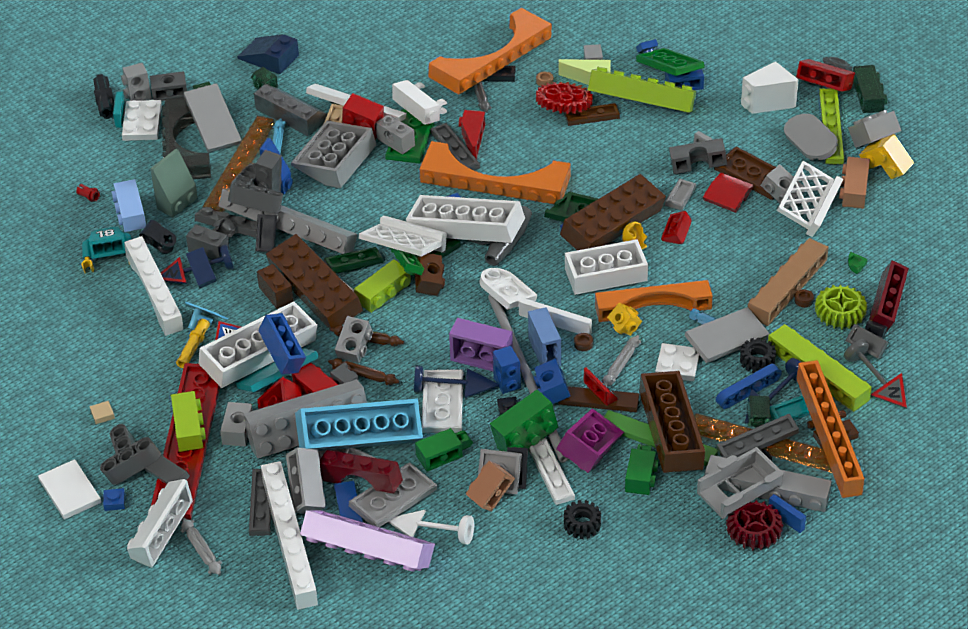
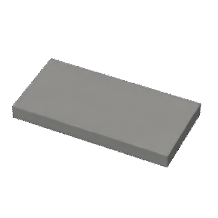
[184,83,242,153]
[684,307,770,363]
[349,462,437,527]

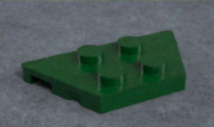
[544,192,598,222]

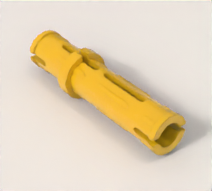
[176,319,210,368]

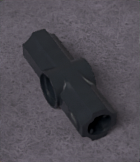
[93,74,114,119]

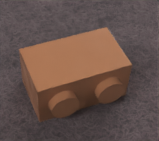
[466,461,515,512]

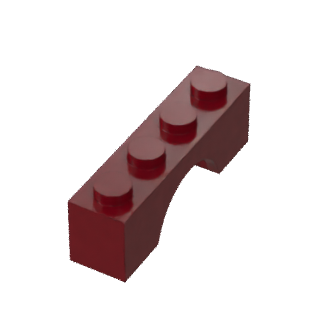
[320,450,403,494]

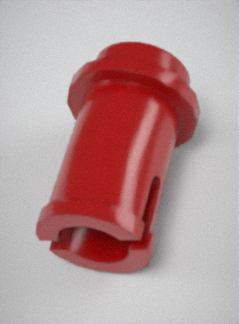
[76,184,100,202]

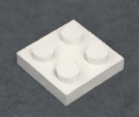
[655,343,700,381]

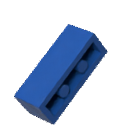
[258,313,306,375]

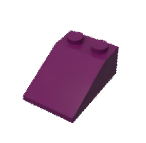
[556,408,624,473]

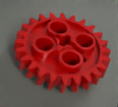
[536,82,593,114]

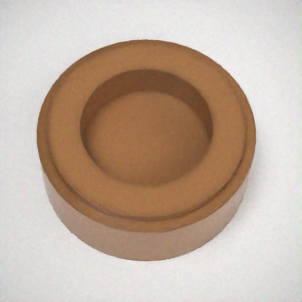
[536,71,554,87]

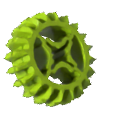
[815,284,867,330]

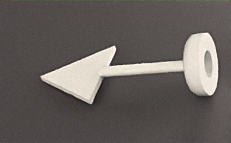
[389,510,474,545]

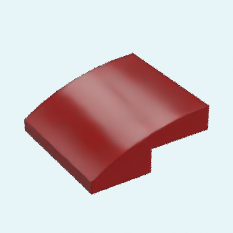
[703,173,754,213]

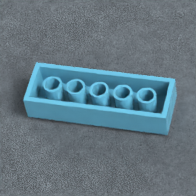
[295,399,423,451]

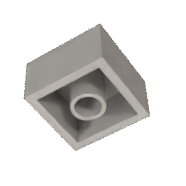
[848,110,901,148]

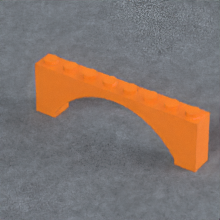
[428,8,552,94]
[419,141,571,204]

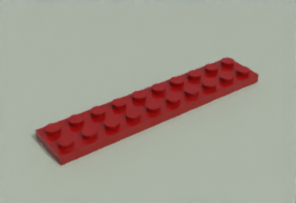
[151,363,220,520]

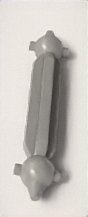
[601,335,641,387]
[180,518,222,575]

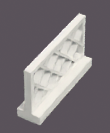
[777,161,843,237]
[359,216,447,256]

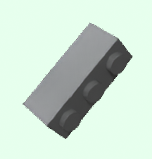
[286,448,326,514]

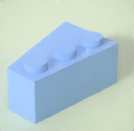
[111,179,146,232]

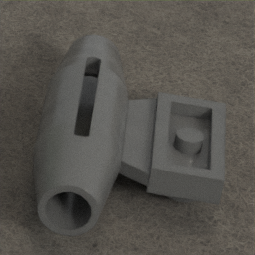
[468,206,532,266]

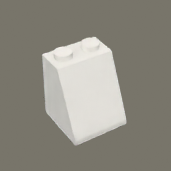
[741,61,798,114]

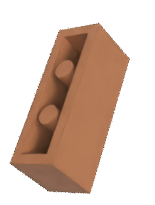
[839,157,870,209]

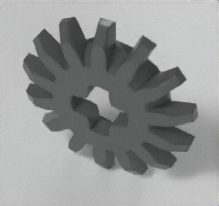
[823,57,853,71]

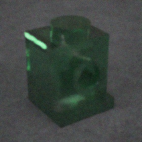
[251,67,278,90]

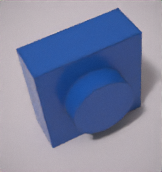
[636,39,658,53]
[103,488,125,511]

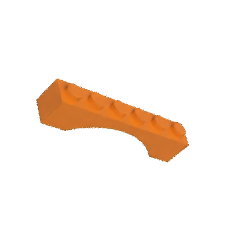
[595,280,713,322]

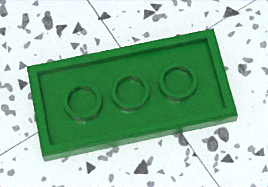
[636,48,705,76]
[385,109,435,164]

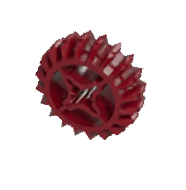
[726,499,783,551]

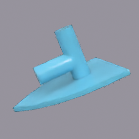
[185,302,228,330]

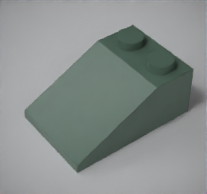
[150,149,198,218]

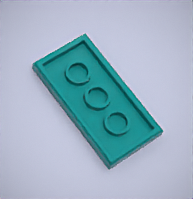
[235,348,319,393]

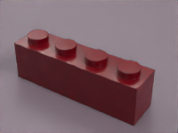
[869,260,909,334]

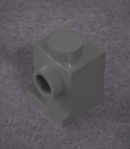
[330,362,359,385]

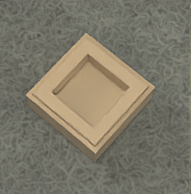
[90,401,115,424]

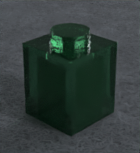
[747,396,770,428]

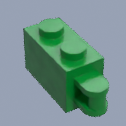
[415,428,473,472]
[625,444,659,495]

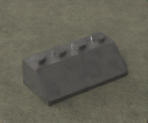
[254,84,328,136]

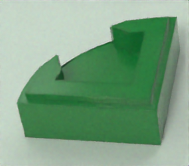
[848,252,867,274]

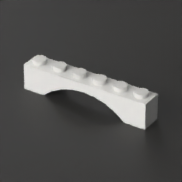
[124,236,183,336]

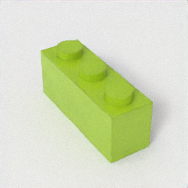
[354,259,411,313]
[171,391,206,452]

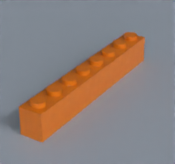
[797,360,865,498]

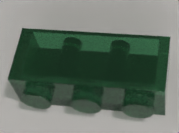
[853,65,887,113]

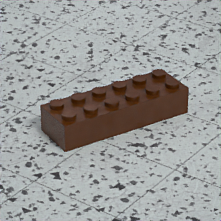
[560,174,666,250]
[266,234,363,329]
[639,371,705,473]

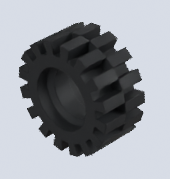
[740,338,776,373]
[564,500,601,539]

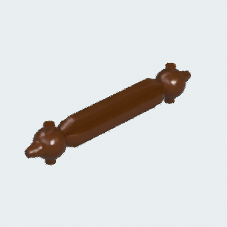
[330,325,404,347]
[328,358,400,385]

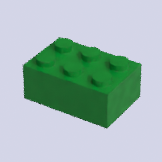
[490,390,559,451]

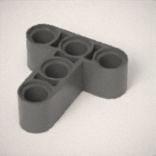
[100,424,161,485]

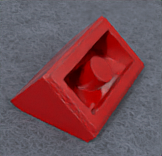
[661,211,692,244]
[584,367,618,405]

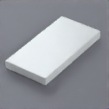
[422,370,463,433]

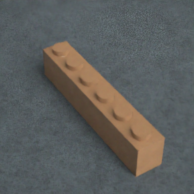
[748,238,829,326]

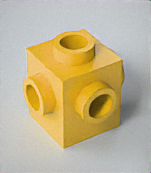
[607,303,642,336]

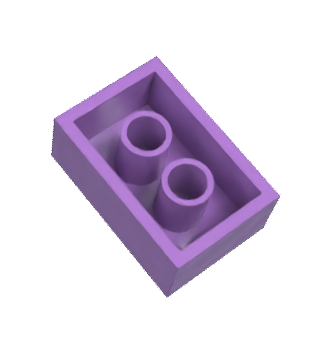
[449,318,513,371]

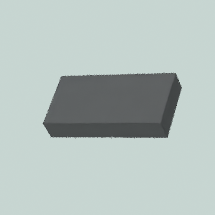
[845,324,889,359]

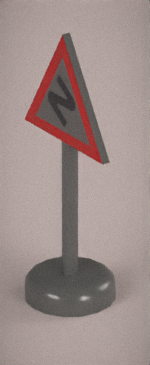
[844,339,907,409]

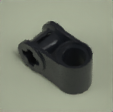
[139,220,176,254]

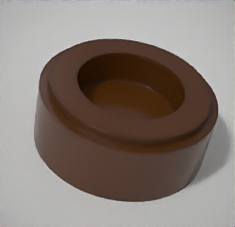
[794,289,814,308]
[574,333,593,351]

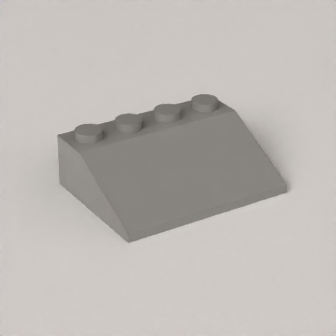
[291,121,376,188]

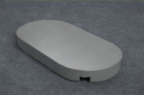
[784,114,838,160]

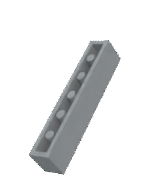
[705,455,832,512]

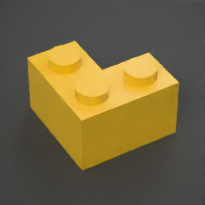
[859,134,914,179]

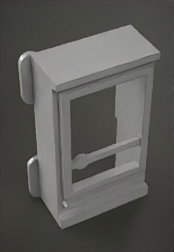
[697,447,784,519]

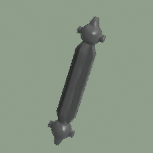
[473,82,492,113]

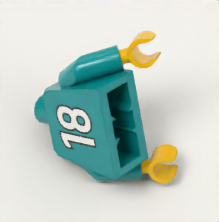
[81,227,132,273]

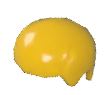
[622,222,647,250]

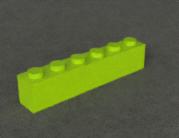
[588,66,696,113]
[768,324,872,412]

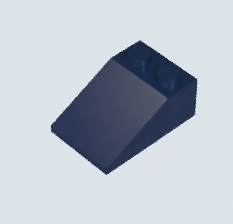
[237,34,299,74]

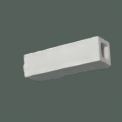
[392,80,447,125]

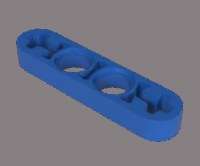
[715,364,782,409]

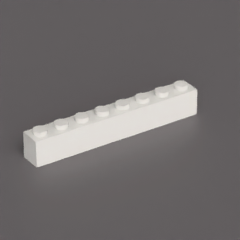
[261,461,318,610]

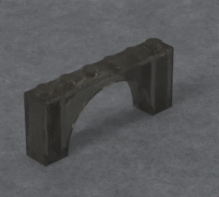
[162,97,211,180]

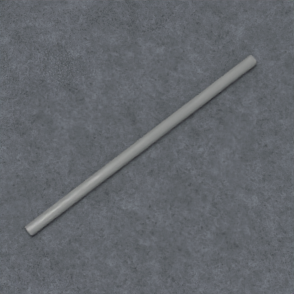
[488,294,569,463]

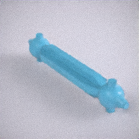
[273,118,286,154]

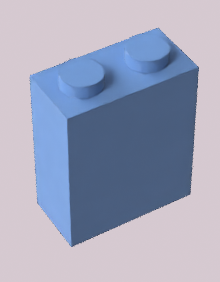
[528,307,561,366]

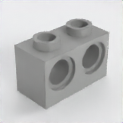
[121,63,152,101]
[335,316,373,363]

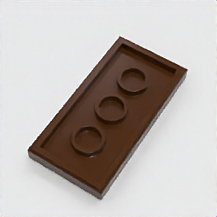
[714,146,776,200]

